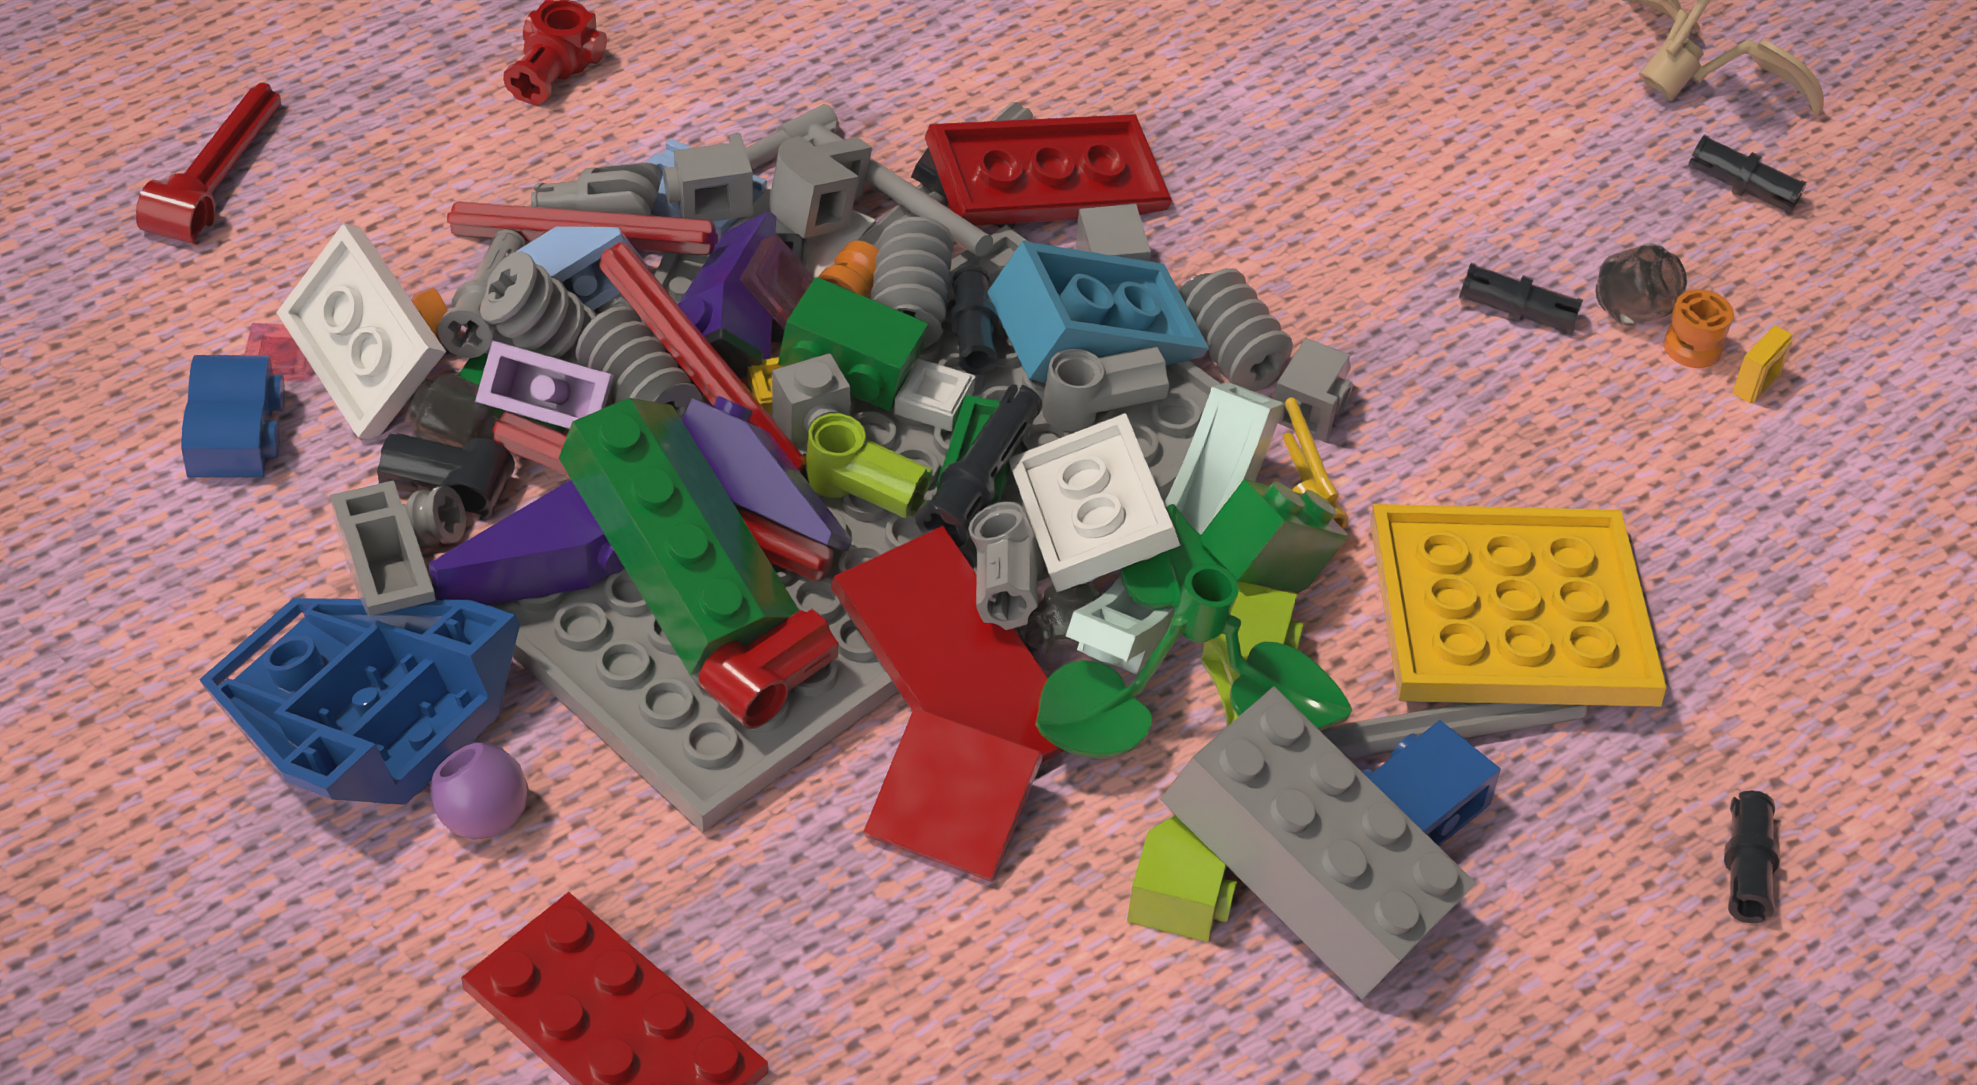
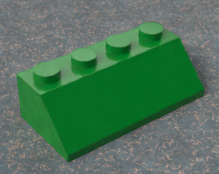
[558,398,799,676]

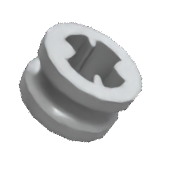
[406,486,466,547]

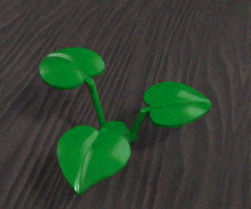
[1035,504,1352,758]

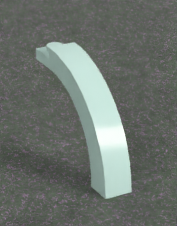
[1066,382,1285,675]

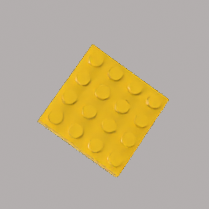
[1370,504,1666,707]

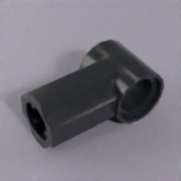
[377,433,515,521]

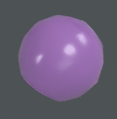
[430,743,528,840]

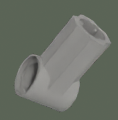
[1042,347,1169,431]
[969,502,1046,630]

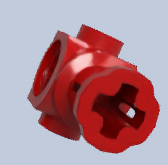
[503,0,607,106]

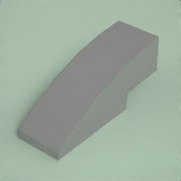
[330,480,436,616]

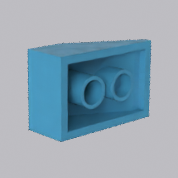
[987,241,1209,382]

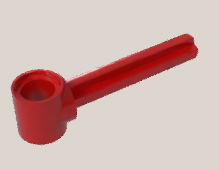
[136,82,281,245]

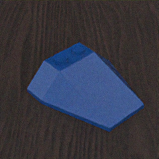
[199,598,520,805]

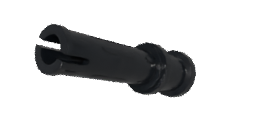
[915,384,1043,548]

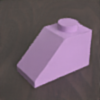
[475,340,614,429]

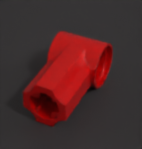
[698,609,839,730]

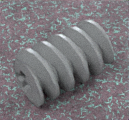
[871,217,954,349]
[480,251,597,365]
[1178,268,1293,392]
[576,306,703,420]

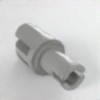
[531,162,662,215]

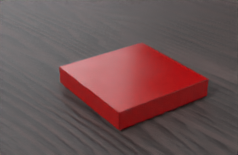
[863,707,1043,883]

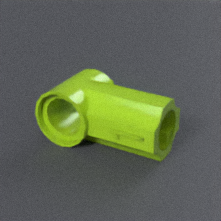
[805,413,933,518]

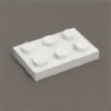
[276,223,446,440]
[1009,413,1180,593]

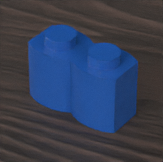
[181,355,285,478]

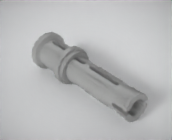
[438,229,527,358]

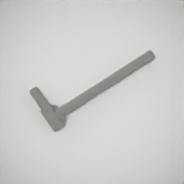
[745,104,993,257]

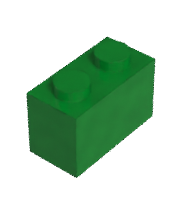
[778,277,928,411]
[1198,479,1349,593]

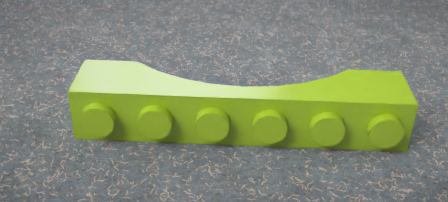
[1127,581,1304,942]

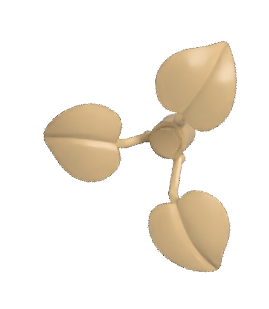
[1622,0,1824,116]

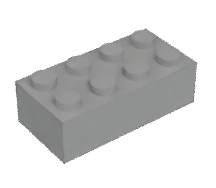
[1160,687,1477,999]

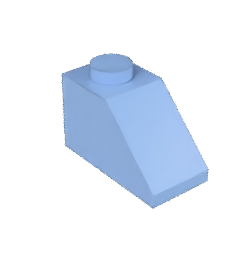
[516,226,650,310]

